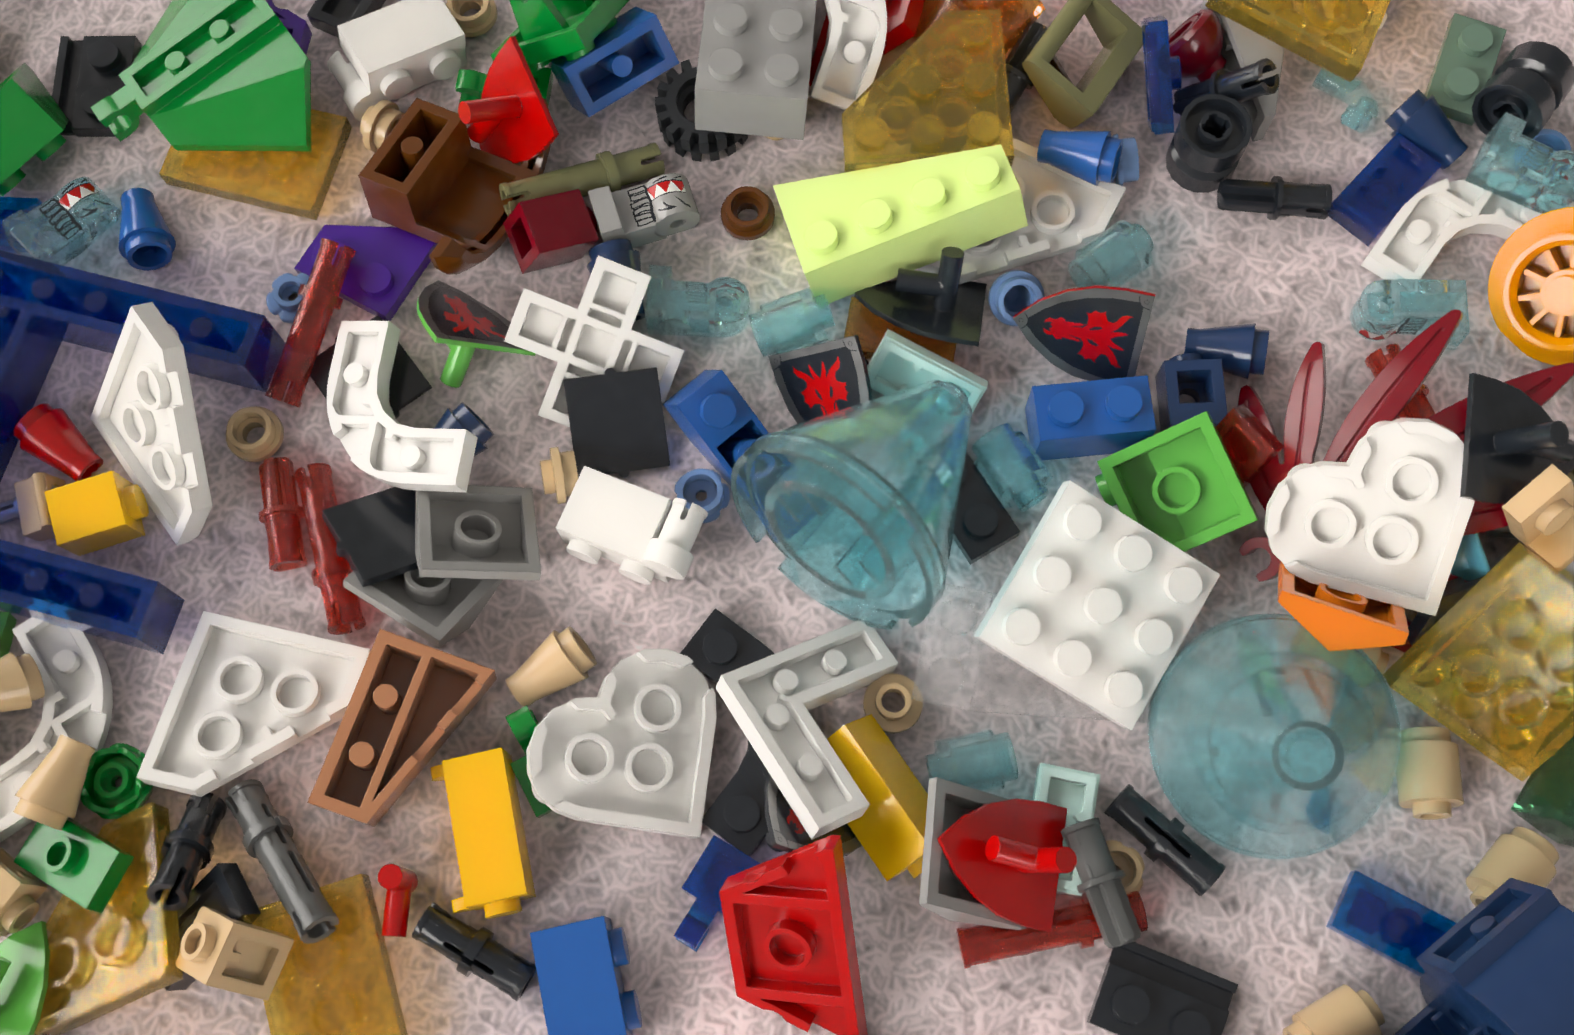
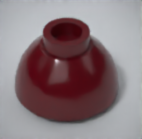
[1154,9,1227,81]

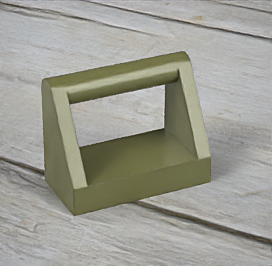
[1022,0,1150,129]

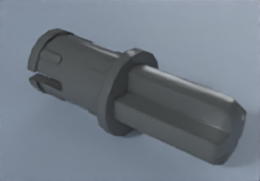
[1061,818,1141,948]

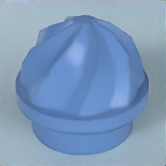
[988,270,1045,326]

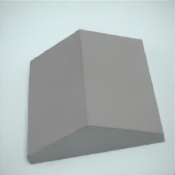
[415,485,541,581]
[343,569,503,648]
[919,777,1026,930]

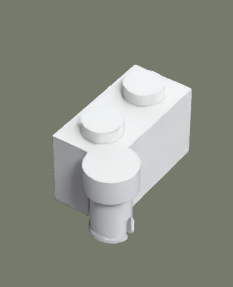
[327,0,467,121]
[556,466,708,585]

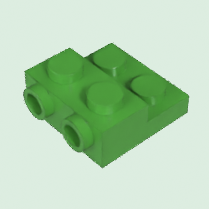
[1095,411,1259,552]

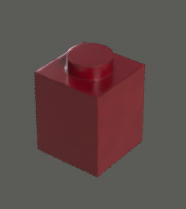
[503,189,599,274]

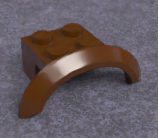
[358,98,551,274]

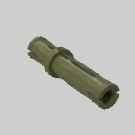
[499,142,665,216]

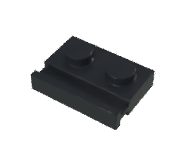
[52,36,142,137]
[1087,942,1238,1035]

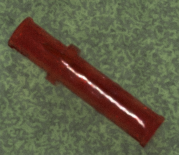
[265,238,356,408]
[294,463,366,635]
[956,891,1148,969]

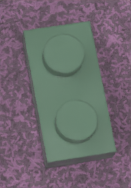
[1425,13,1507,126]

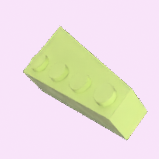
[773,144,1028,307]

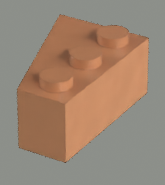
[307,629,497,827]

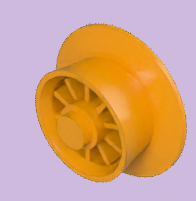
[1488,207,1574,366]

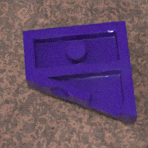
[294,225,437,321]

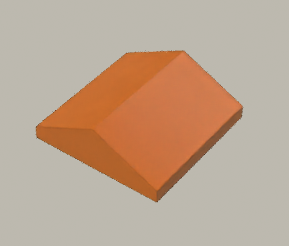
[1278,562,1409,651]

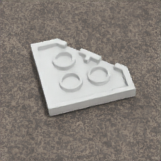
[918,122,1126,284]
[90,302,213,546]
[136,611,371,797]

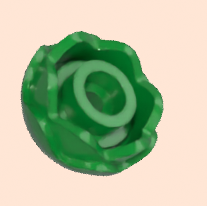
[80,743,154,820]

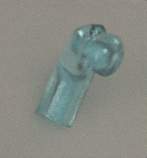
[1312,62,1379,133]

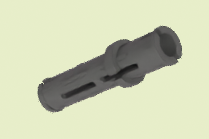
[225,779,339,944]

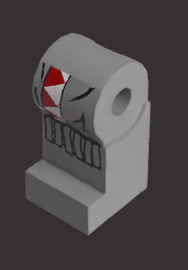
[588,173,700,248]

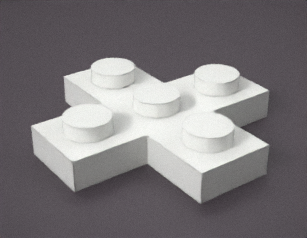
[504,255,684,427]

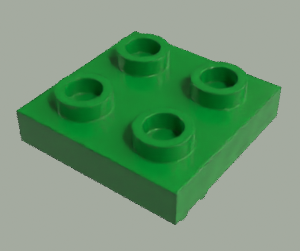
[490,0,630,73]

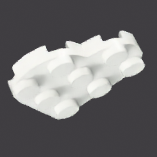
[1264,417,1475,616]
[526,649,717,839]

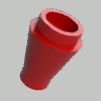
[14,403,104,482]

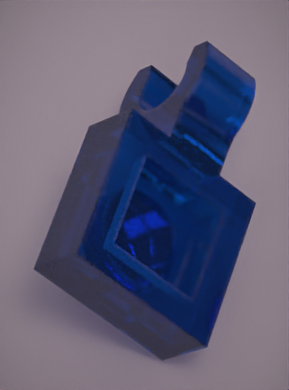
[674,835,761,952]

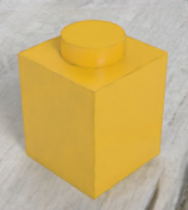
[44,471,149,556]

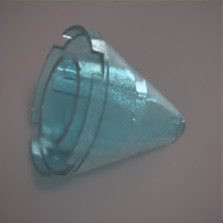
[731,380,972,630]
[1147,613,1401,859]

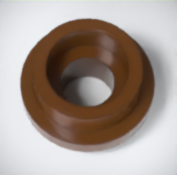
[721,186,775,241]

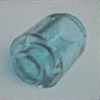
[1068,220,1154,288]
[749,287,836,357]
[971,423,1053,512]
[925,729,1018,792]

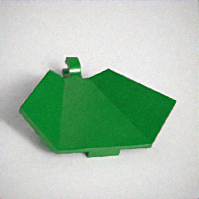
[90,0,311,152]

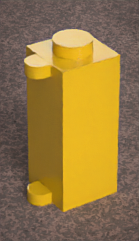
[827,714,928,881]
[430,747,536,919]

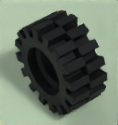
[655,57,748,162]

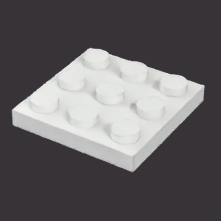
[974,481,1221,731]

